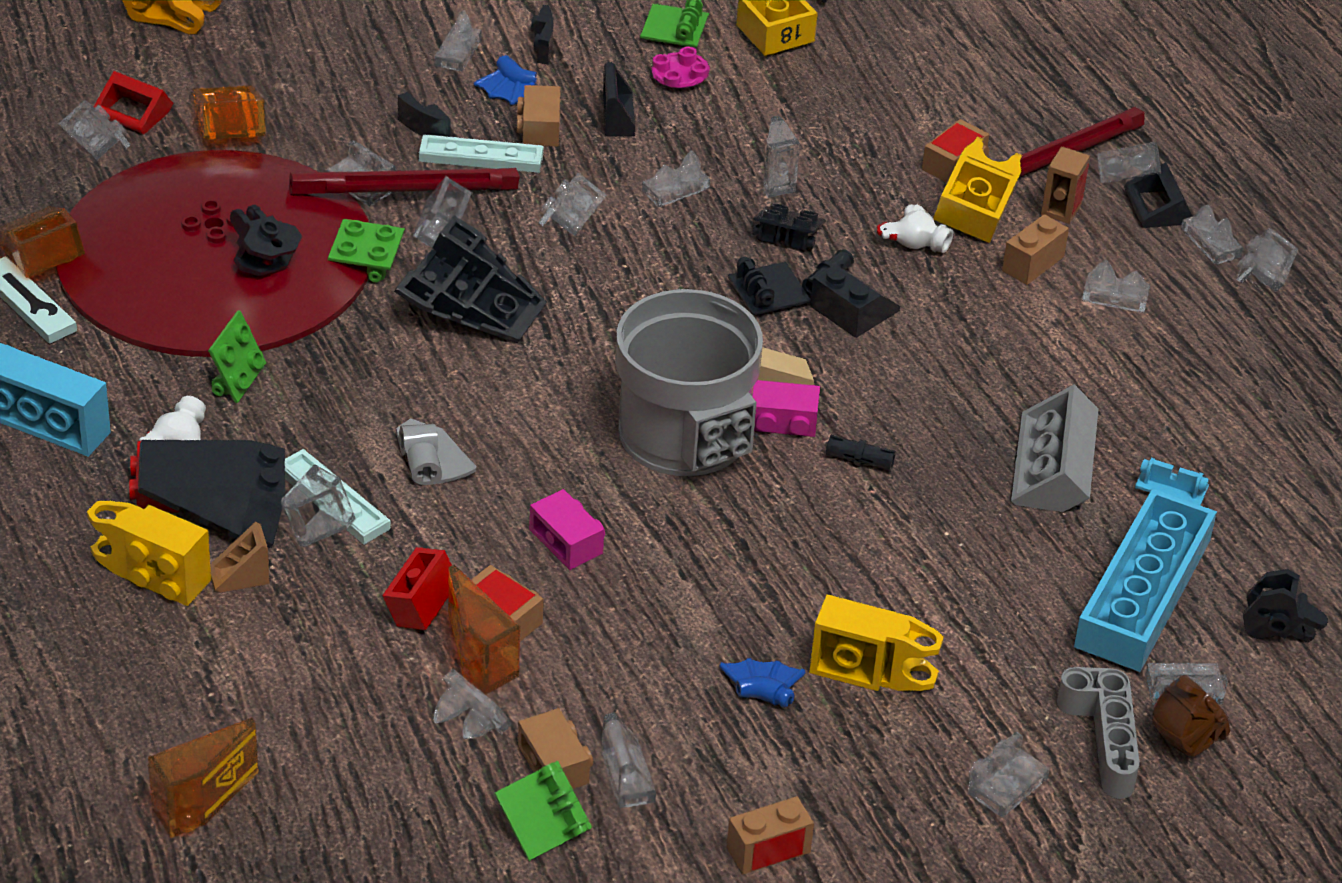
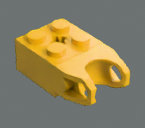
[933,137,1022,243]
[87,501,211,606]
[809,594,944,691]

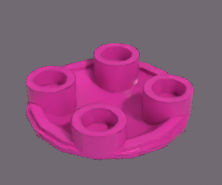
[651,47,710,88]

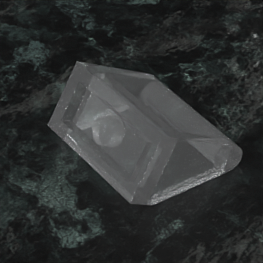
[763,116,800,198]
[281,464,356,547]
[601,713,656,809]

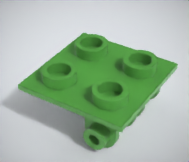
[640,0,709,48]
[328,219,405,282]
[208,310,266,403]
[494,761,592,861]

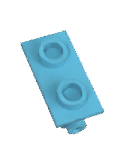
[1135,458,1209,505]

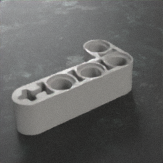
[1057,667,1140,799]

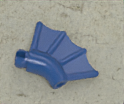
[474,55,537,106]
[719,658,806,707]

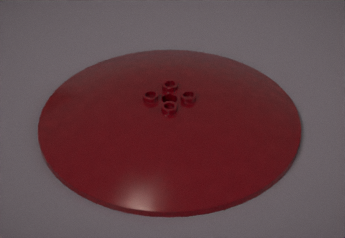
[55,150,369,357]

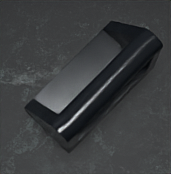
[602,62,635,137]
[1124,162,1194,228]

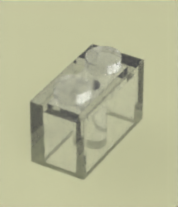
[413,176,472,247]

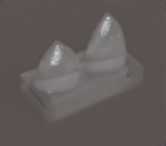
[435,10,482,72]
[1097,142,1161,184]
[642,150,710,207]
[1181,205,1243,265]
[1082,260,1150,313]
[433,668,512,739]

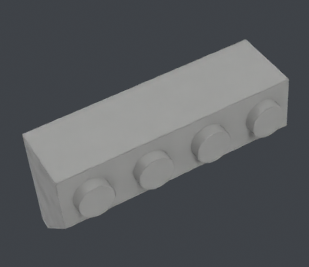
[1011,384,1099,512]

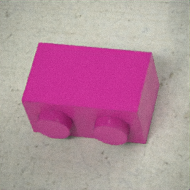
[752,380,820,437]
[529,489,605,570]

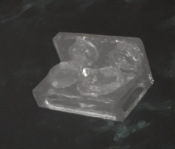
[59,100,131,160]
[326,140,396,207]
[538,173,607,236]
[1236,227,1298,292]
[1145,663,1228,704]
[968,732,1050,818]

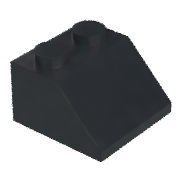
[810,264,900,338]

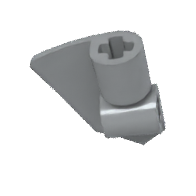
[396,418,476,485]

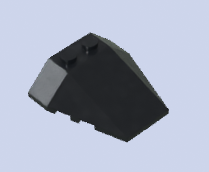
[394,215,547,343]
[138,440,285,548]

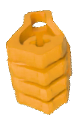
[122,0,223,34]

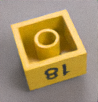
[736,0,817,56]

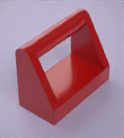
[92,71,174,134]

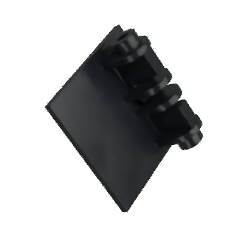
[753,203,826,251]
[728,256,811,316]

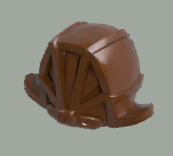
[1151,675,1230,757]

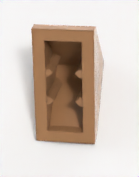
[210,522,270,593]

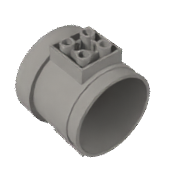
[615,289,763,476]

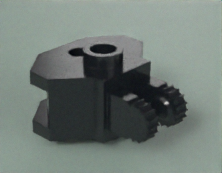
[230,205,302,276]
[1243,569,1328,642]

